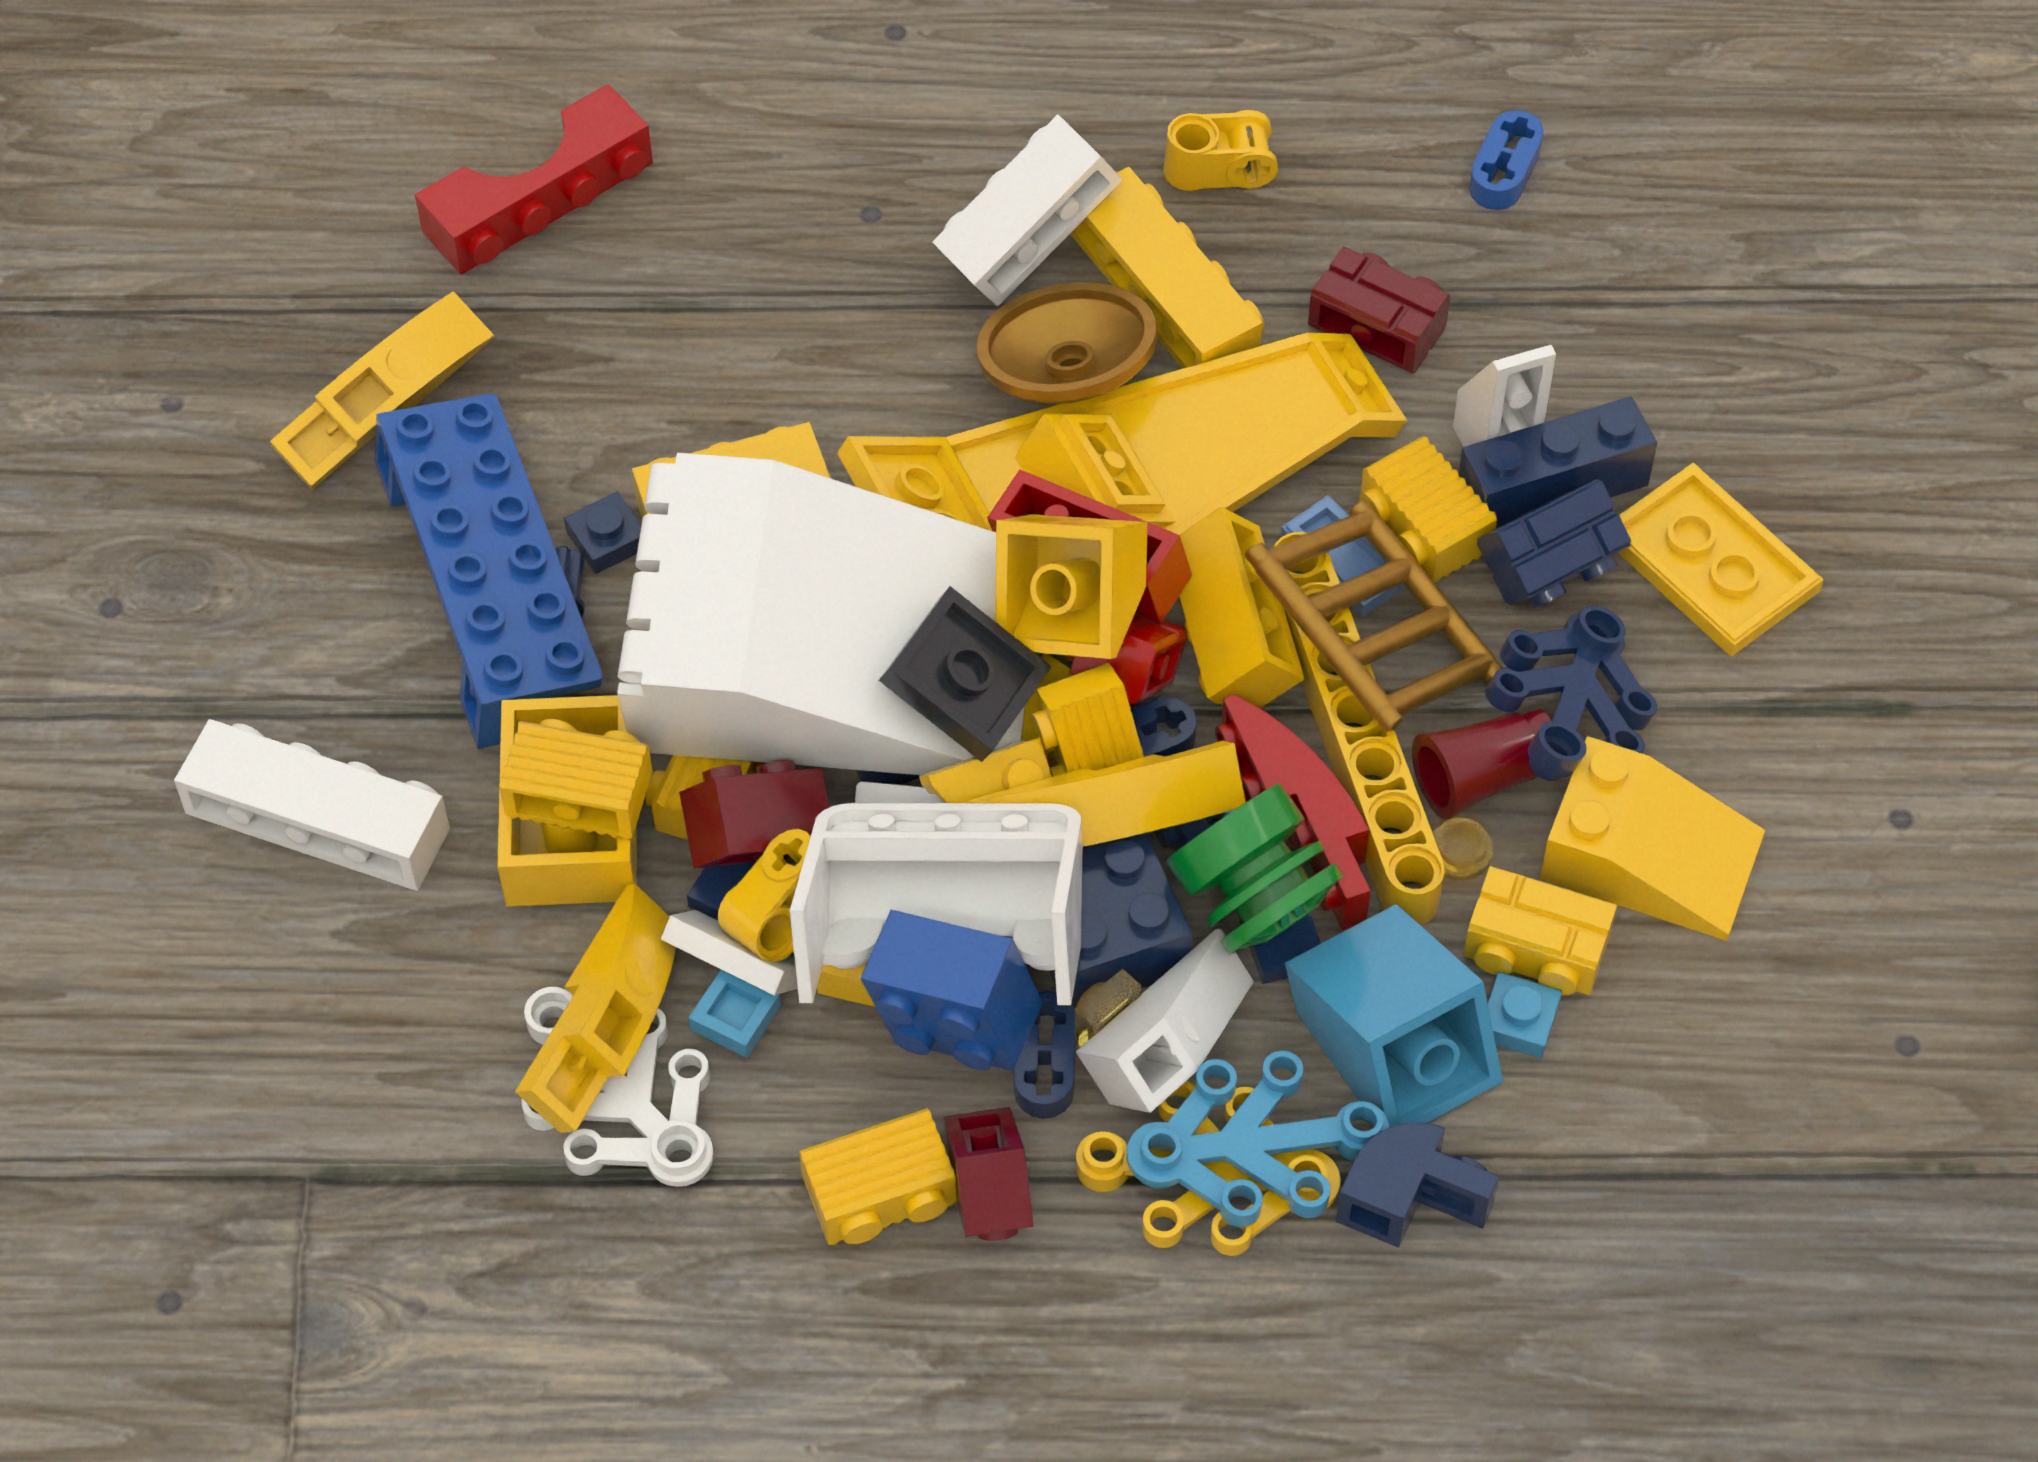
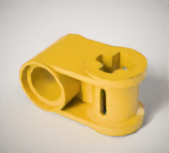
[1163,110,1278,191]
[718,829,811,962]

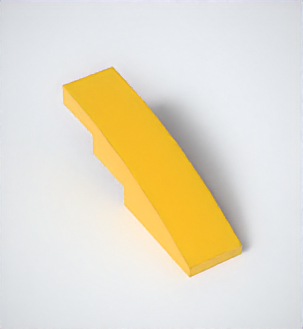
[966,741,1246,847]

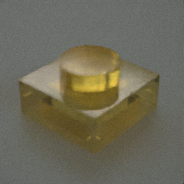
[1074,969,1142,1047]

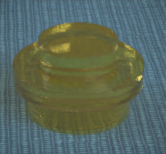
[1433,817,1493,880]

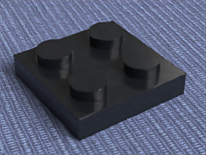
[878,586,1052,762]

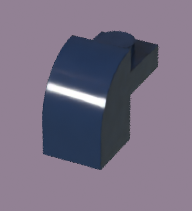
[1336,1122,1499,1248]

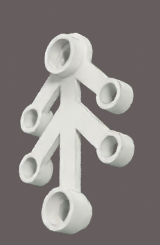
[521,987,713,1187]

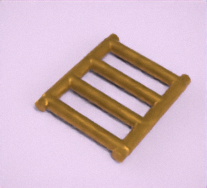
[1245,500,1503,733]

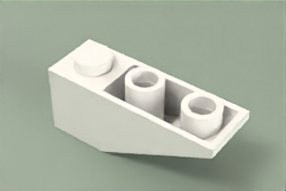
[1076,929,1254,1113]

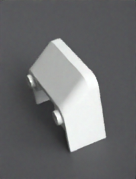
[790,803,1083,1005]

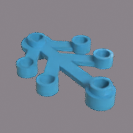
[1126,1050,1389,1227]

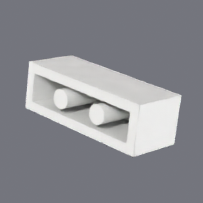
[933,114,1123,307]

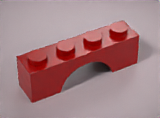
[414,84,653,275]

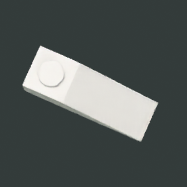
[1453,345,1556,447]

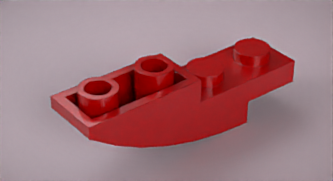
[1215,695,1371,931]

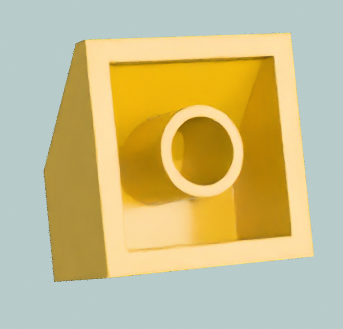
[995,514,1147,659]

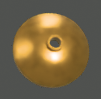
[976,282,1158,404]

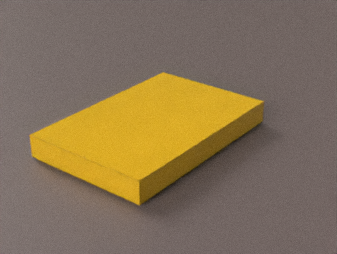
[1618,463,1824,657]

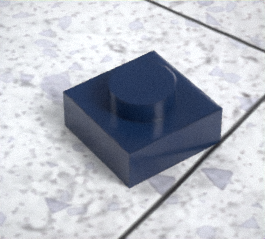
[564,491,641,574]

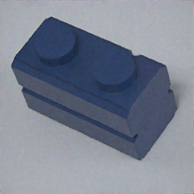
[1476,479,1631,608]

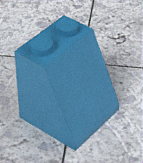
[1285,904,1503,1128]

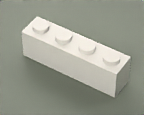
[174,719,450,891]

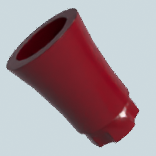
[1412,709,1551,820]

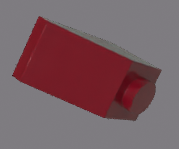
[943,1107,1034,1241]

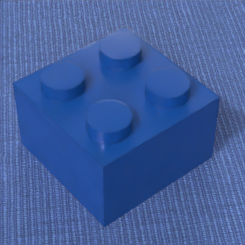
[860,909,1043,1071]

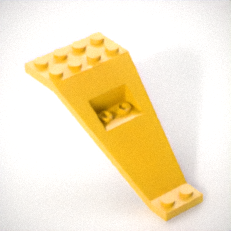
[837,333,1408,535]

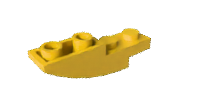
[270,291,494,490]
[515,883,676,1133]

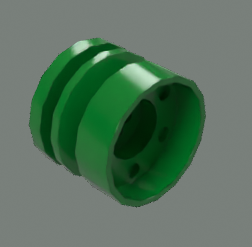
[1165,783,1345,955]

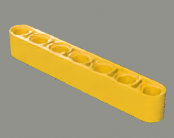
[1274,532,1445,925]

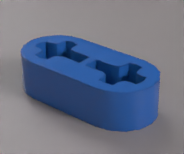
[1469,110,1544,210]

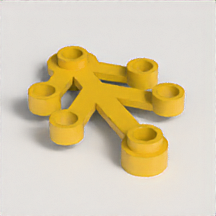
[1076,1081,1341,1256]

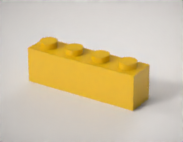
[1070,167,1264,369]

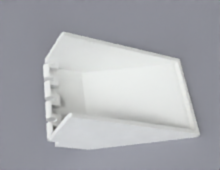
[617,452,1026,775]

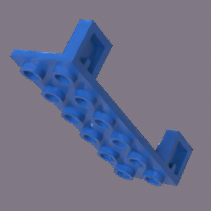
[374,393,603,749]

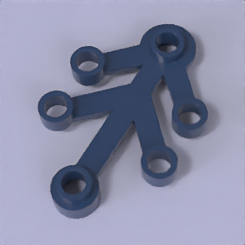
[1485,605,1657,781]

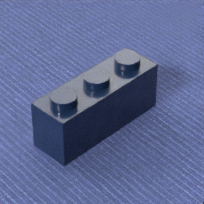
[1458,396,1658,528]

